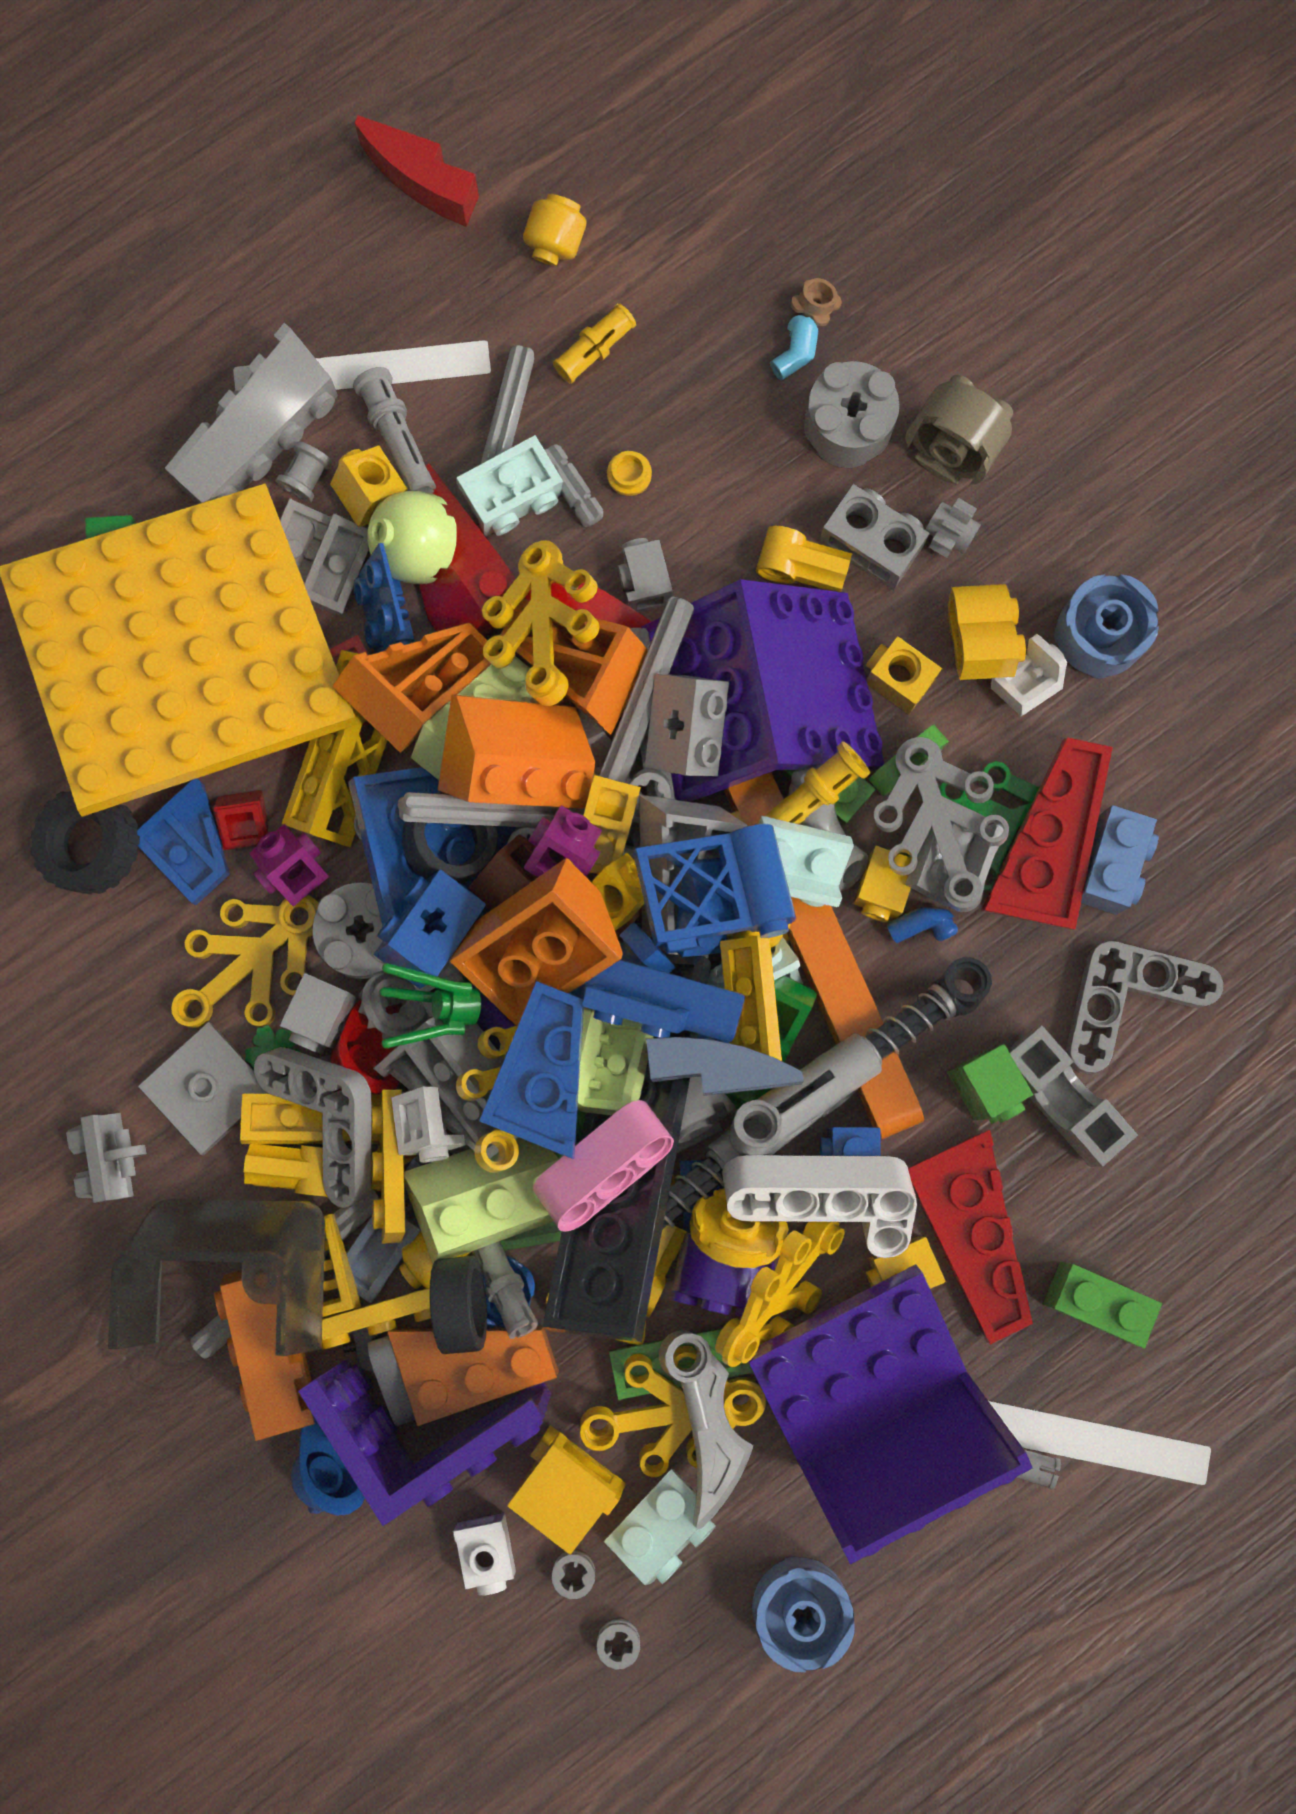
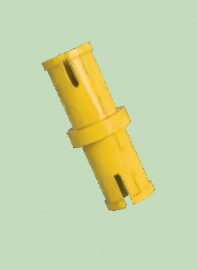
[552,303,636,384]

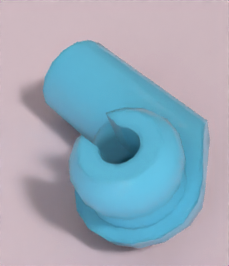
[770,315,818,381]

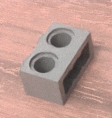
[819,484,929,590]

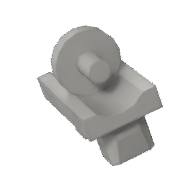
[66,1113,147,1203]

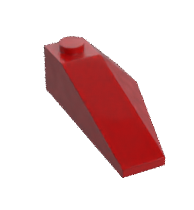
[402,463,516,637]

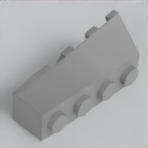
[165,323,338,505]

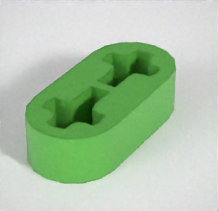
[869,725,949,797]

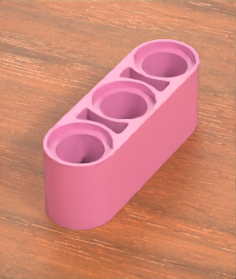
[533,1100,674,1232]

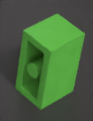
[947,1044,1033,1124]
[1043,1261,1163,1349]

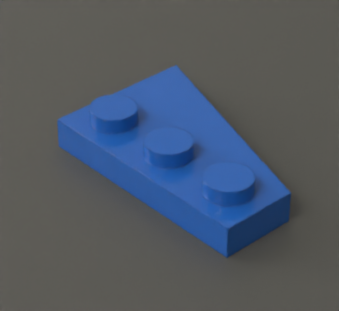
[479,981,584,1159]

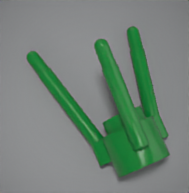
[379,963,481,1048]

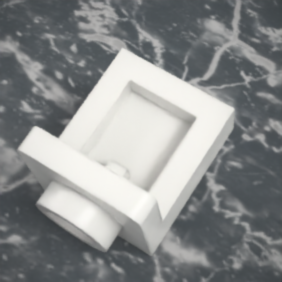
[991,634,1067,716]

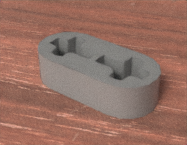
[368,1335,415,1427]

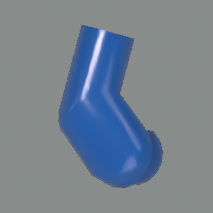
[887,907,958,944]

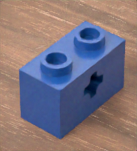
[373,869,486,989]

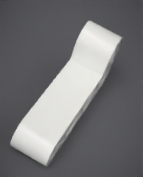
[722,1155,917,1258]

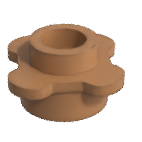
[790,278,842,326]

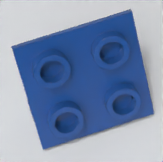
[354,543,415,653]

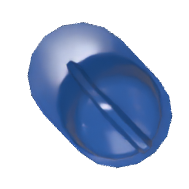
[291,1419,365,1516]

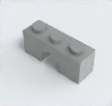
[1008,1026,1138,1167]

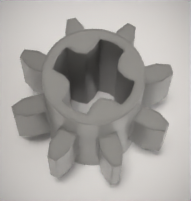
[925,498,981,558]

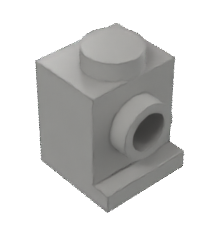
[617,538,673,612]

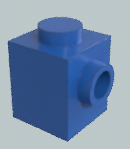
[820,1127,881,1156]

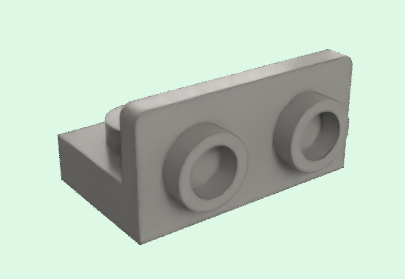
[905,823,1003,907]

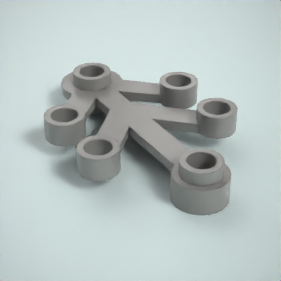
[874,737,1009,912]

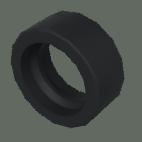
[402,792,498,884]
[430,1256,487,1354]

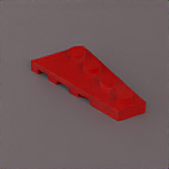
[981,737,1113,930]
[908,1129,1033,1344]

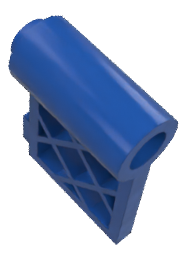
[633,824,796,954]

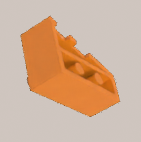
[500,599,648,735]
[332,623,500,753]
[214,1259,315,1441]

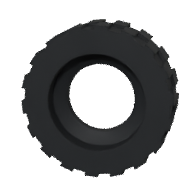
[30,791,140,894]

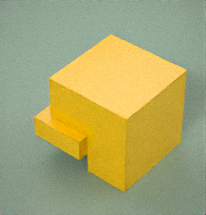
[507,1425,626,1555]

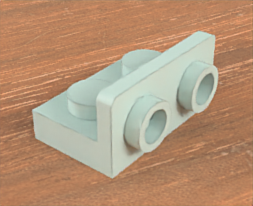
[456,435,563,537]
[759,816,854,907]

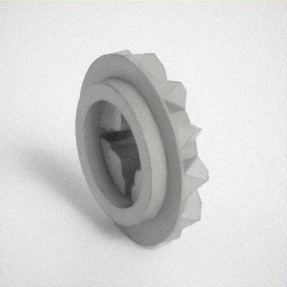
[358,973,430,1039]

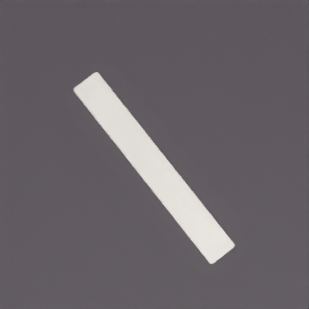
[233,340,491,391]
[989,1401,1211,1485]

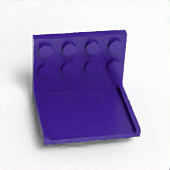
[641,579,884,802]
[749,1264,1033,1564]
[298,1359,552,1526]

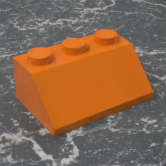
[438,694,595,809]
[450,858,623,1026]

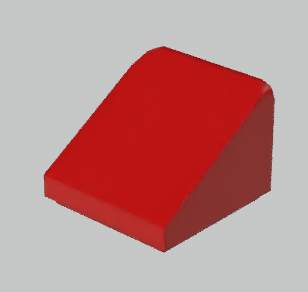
[214,790,269,850]

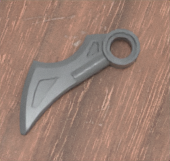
[659,1330,753,1529]

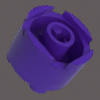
[669,1233,775,1317]

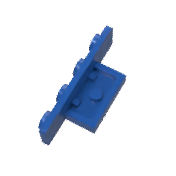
[568,960,745,1042]

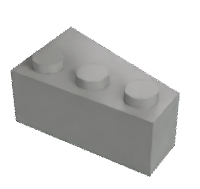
[639,795,747,958]
[373,1017,518,1159]

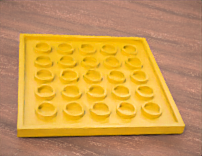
[0,483,357,817]

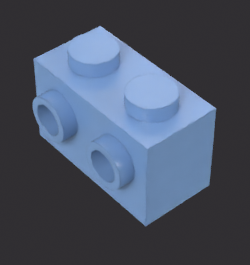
[1081,805,1159,915]

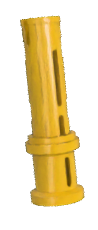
[755,741,870,825]

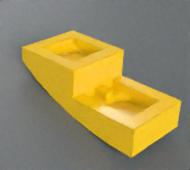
[584,775,641,874]

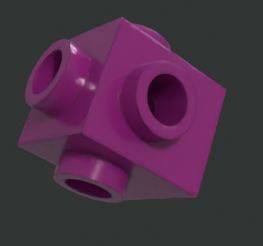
[523,805,602,877]
[249,824,329,906]

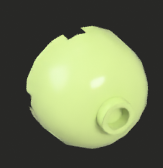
[368,491,456,584]

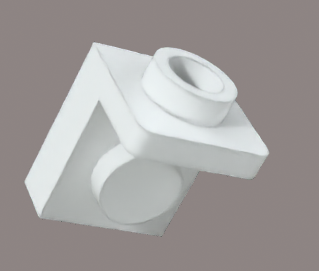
[391,1087,465,1162]

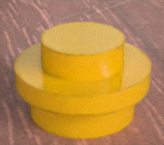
[607,451,652,496]

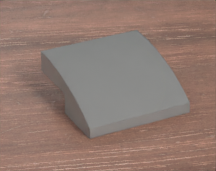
[280,498,369,615]

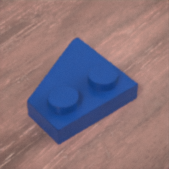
[137,778,230,905]

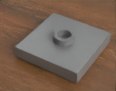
[138,1022,269,1155]

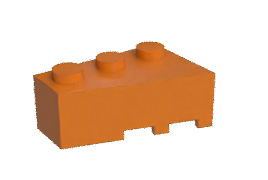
[388,1326,559,1426]

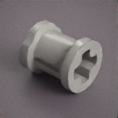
[275,441,333,502]

